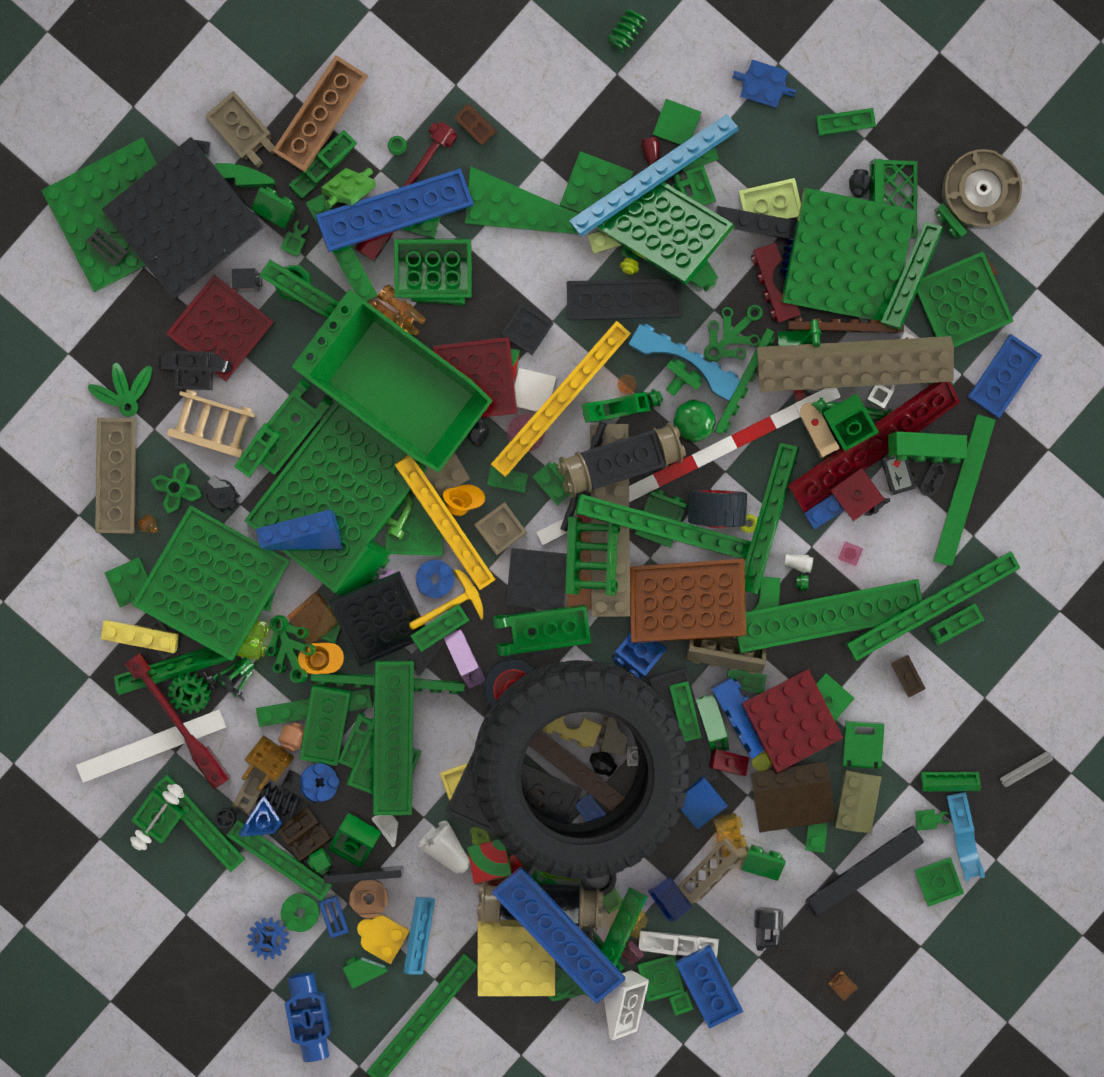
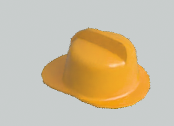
[443,484,485,516]
[298,643,344,674]

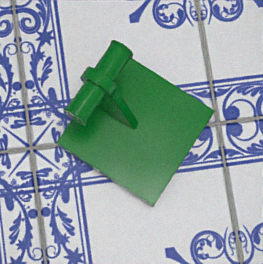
[777,320,821,347]

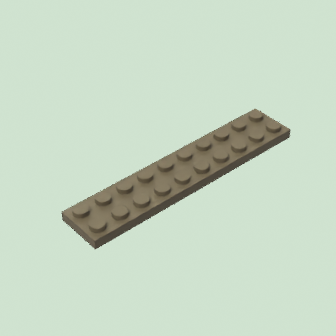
[590,424,630,617]

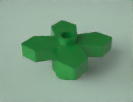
[151,463,203,513]

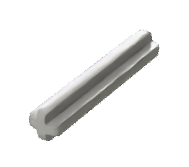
[1000,751,1053,787]

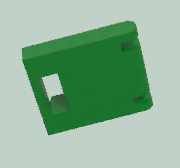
[842,720,885,769]

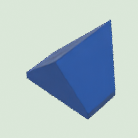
[239,796,281,837]

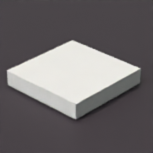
[515,368,556,412]

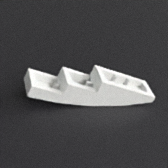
[638,931,719,958]

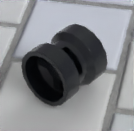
[215,807,237,828]

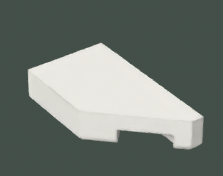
[372,815,399,847]

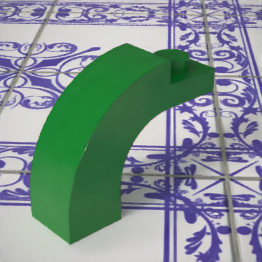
[581,392,650,423]

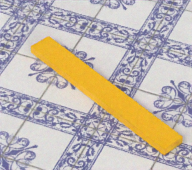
[394,455,495,590]

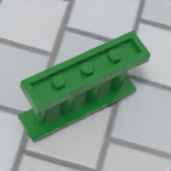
[565,517,620,596]

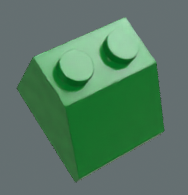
[328,813,382,868]

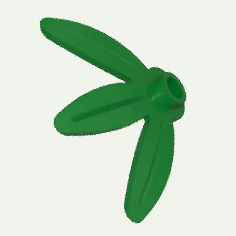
[88,363,152,417]

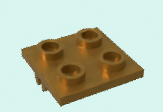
[241,735,294,792]

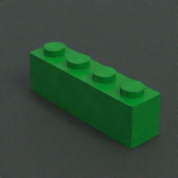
[888,432,968,464]

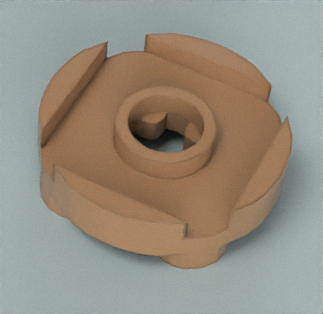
[349,880,388,918]

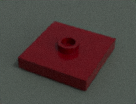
[831,468,885,522]

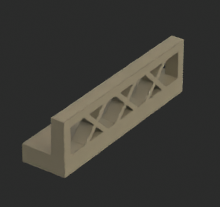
[678,838,748,904]

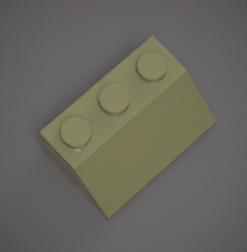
[833,769,882,833]

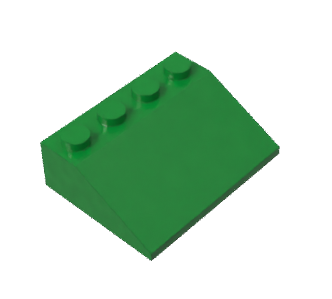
[394,238,472,298]

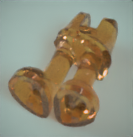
[372,285,426,335]

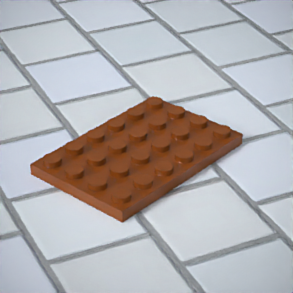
[630,559,746,643]

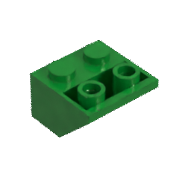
[251,187,298,231]
[740,844,786,881]

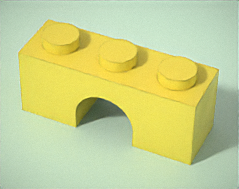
[542,716,602,749]

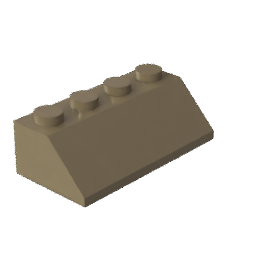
[686,638,766,674]

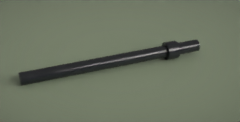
[560,421,607,532]

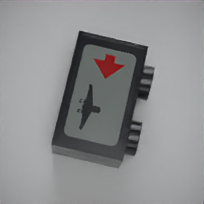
[232,268,263,292]
[880,456,917,496]

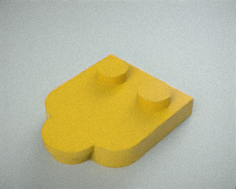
[357,915,410,964]

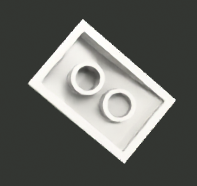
[604,970,649,1040]

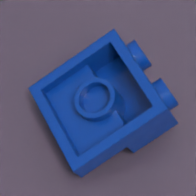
[612,633,667,680]

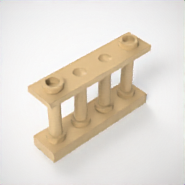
[167,389,256,458]

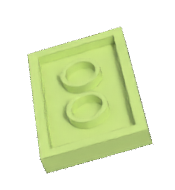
[738,178,801,219]

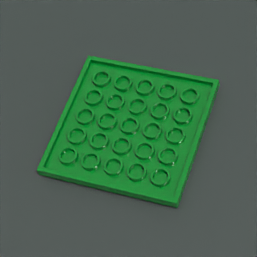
[41,137,157,293]
[781,188,916,321]
[132,505,291,662]

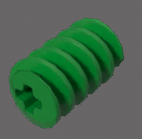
[607,9,647,53]

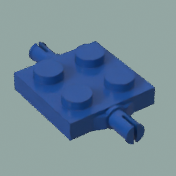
[732,59,796,108]

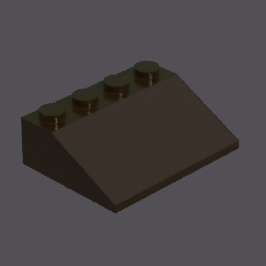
[750,762,835,833]

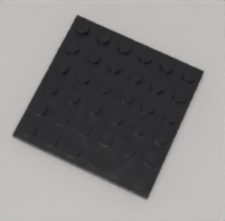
[102,137,263,300]

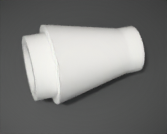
[784,554,813,573]

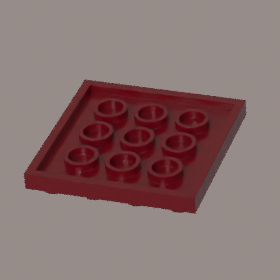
[166,274,274,382]
[433,337,518,418]
[741,669,843,773]

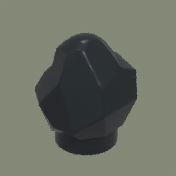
[849,169,872,198]
[467,418,489,447]
[589,751,618,777]

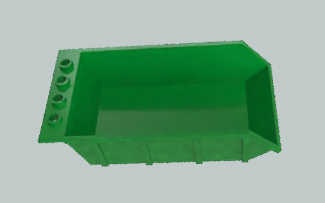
[292,289,493,473]

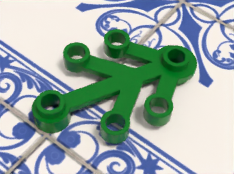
[704,305,763,362]
[266,615,316,684]

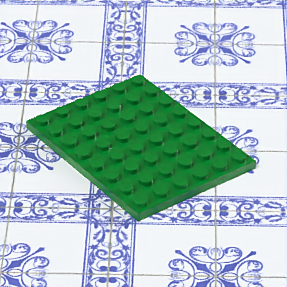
[244,401,428,590]

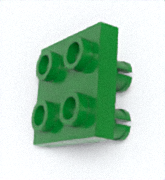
[666,358,703,396]

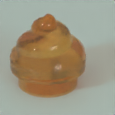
[138,514,158,533]

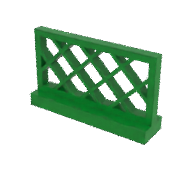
[869,159,918,238]

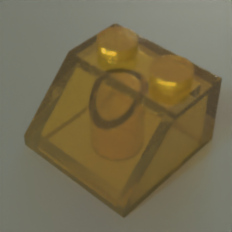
[713,813,747,857]

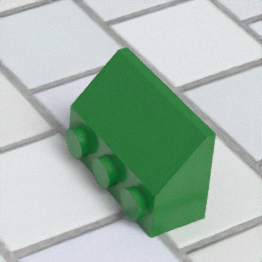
[332,540,391,596]

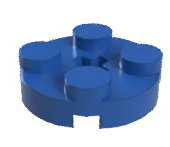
[416,560,454,598]
[300,763,339,802]

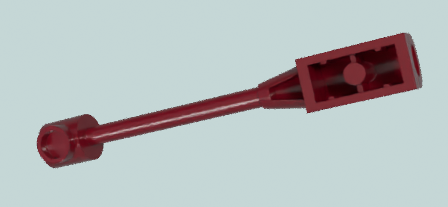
[355,121,458,262]
[124,653,231,789]

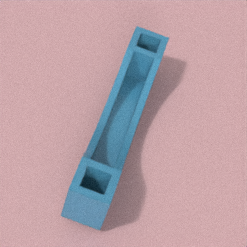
[628,324,740,401]

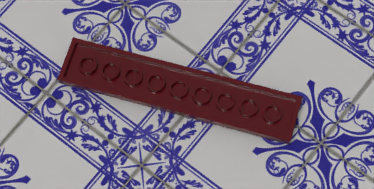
[788,382,960,513]

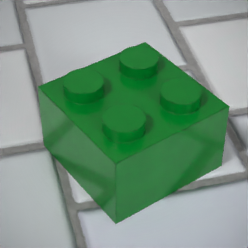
[823,393,879,451]

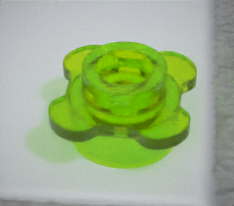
[470,827,490,845]

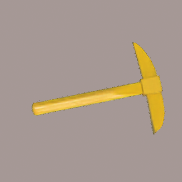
[409,570,483,630]

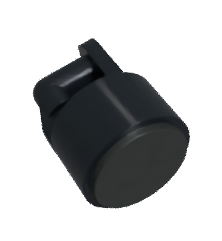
[754,907,784,951]

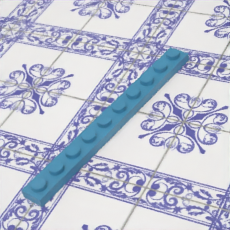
[569,114,739,237]

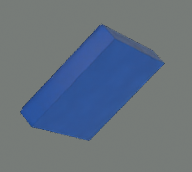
[682,776,728,829]

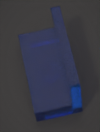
[647,877,692,922]

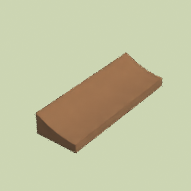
[273,55,368,172]

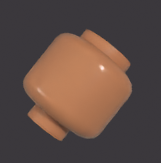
[278,722,304,752]

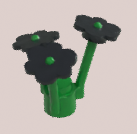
[203,657,255,701]

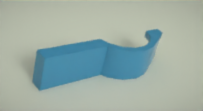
[946,792,985,881]

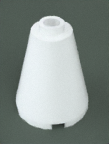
[418,820,470,874]

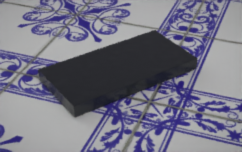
[324,866,404,884]

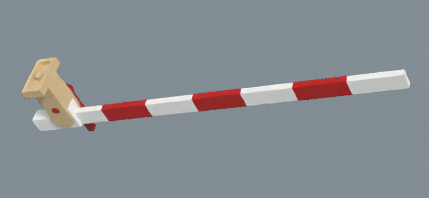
[536,388,841,545]

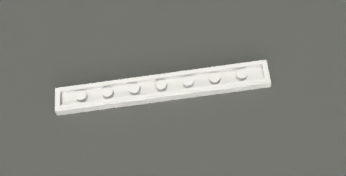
[76,709,227,783]

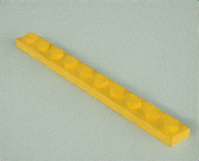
[490,321,631,477]

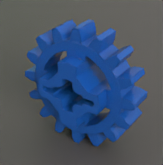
[247,917,290,960]

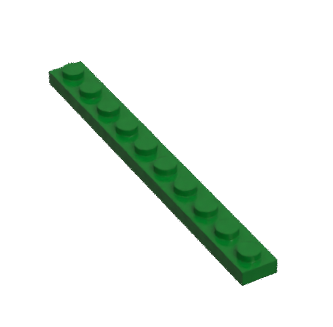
[575,494,751,561]
[846,551,1020,661]

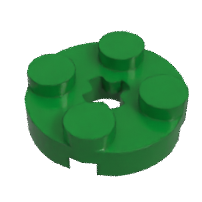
[280,893,320,932]

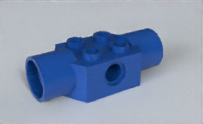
[285,972,332,1062]

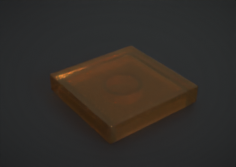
[287,592,338,644]

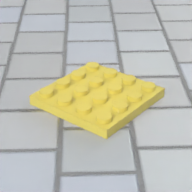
[478,921,555,996]

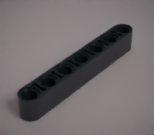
[805,825,924,917]

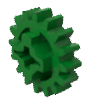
[168,673,211,714]

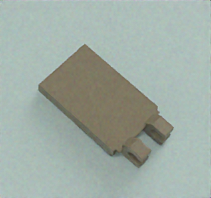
[205,91,275,168]

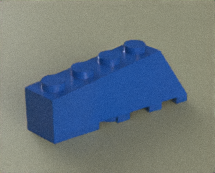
[256,510,343,550]
[710,676,764,759]

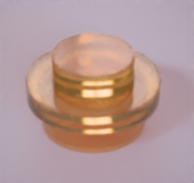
[617,375,637,394]

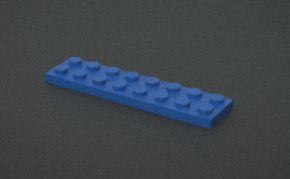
[315,168,473,253]
[492,866,625,1004]

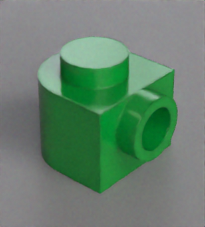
[308,848,333,875]

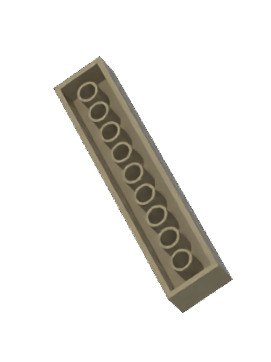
[757,336,954,392]

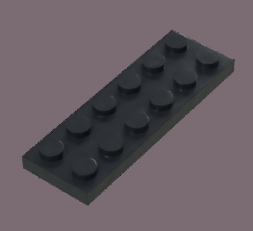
[567,279,682,320]
[649,667,718,787]

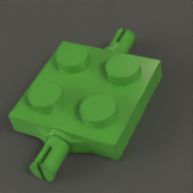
[321,168,376,208]

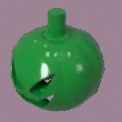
[673,399,716,443]

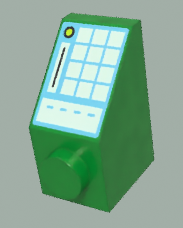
[342,956,388,989]

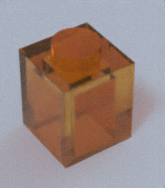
[828,971,858,1001]

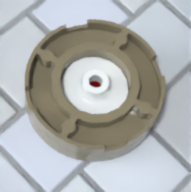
[942,149,1022,229]

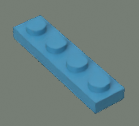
[404,897,435,975]

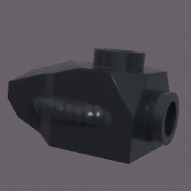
[201,475,240,513]

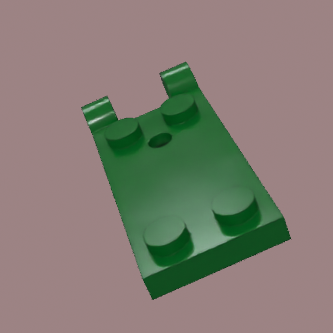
[261,378,334,475]
[493,604,591,656]

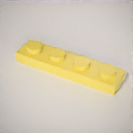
[101,620,179,653]

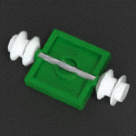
[130,784,184,850]

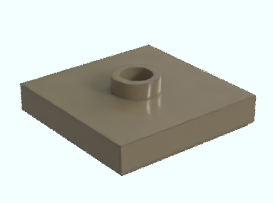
[474,502,527,555]

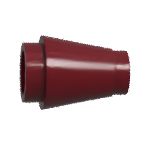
[641,137,660,166]

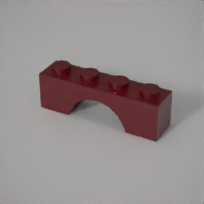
[751,242,801,324]

